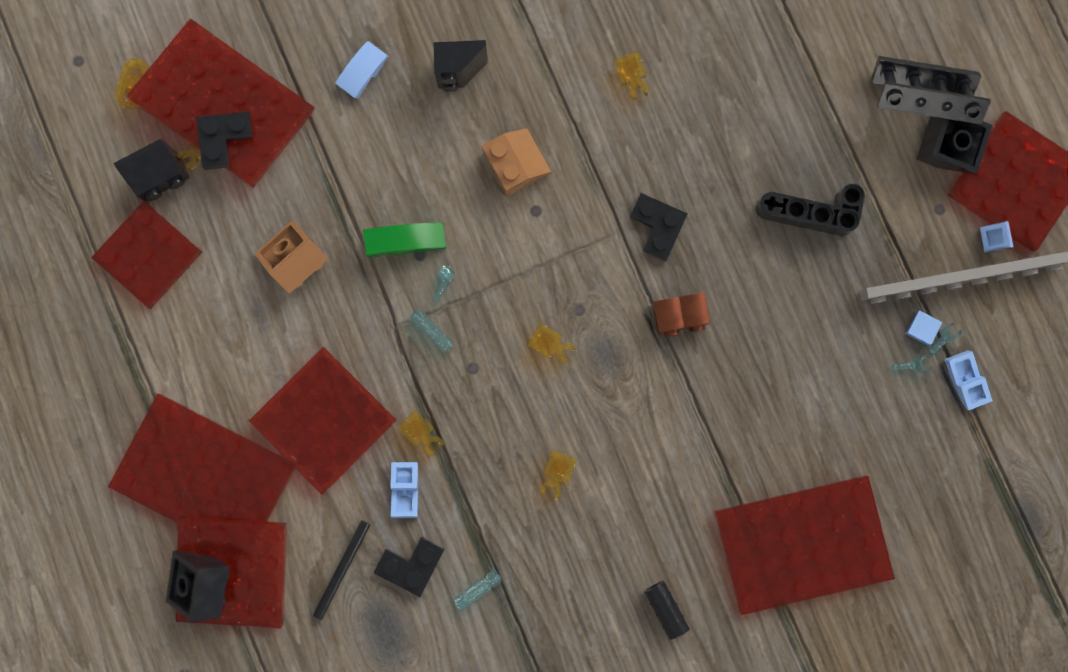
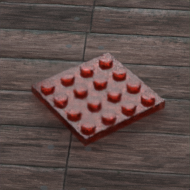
[948,111,1068,252]
[249,347,397,495]
[175,516,287,629]

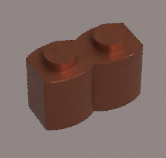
[652,292,710,337]

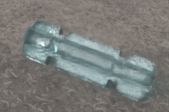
[410,309,453,352]
[454,570,501,611]

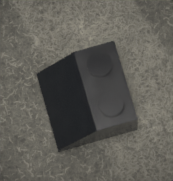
[433,40,488,92]
[916,116,993,174]
[114,139,190,201]
[165,550,229,622]

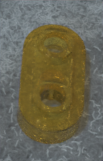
[115,58,150,109]

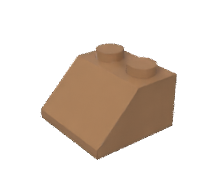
[481,128,551,197]
[254,219,328,294]

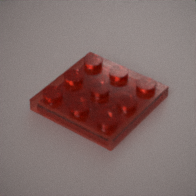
[91,200,203,309]

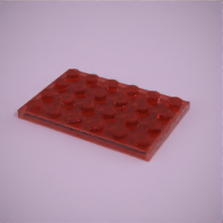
[126,18,315,188]
[108,393,298,559]
[715,475,895,615]

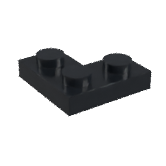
[196,111,253,170]
[630,193,688,261]
[374,537,445,597]

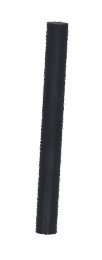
[313,520,371,620]

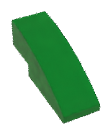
[363,222,446,258]

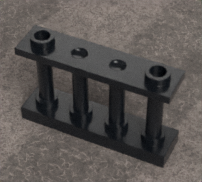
[871,56,991,124]

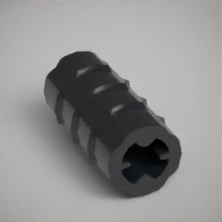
[644,581,690,640]

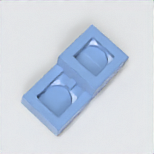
[335,41,389,98]
[944,350,992,410]
[390,462,418,518]

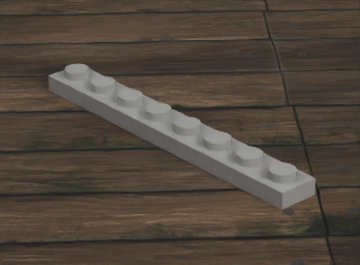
[859,251,1068,304]

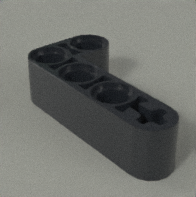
[755,184,865,236]

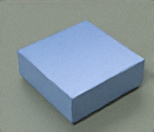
[980,222,1013,253]
[905,310,942,346]

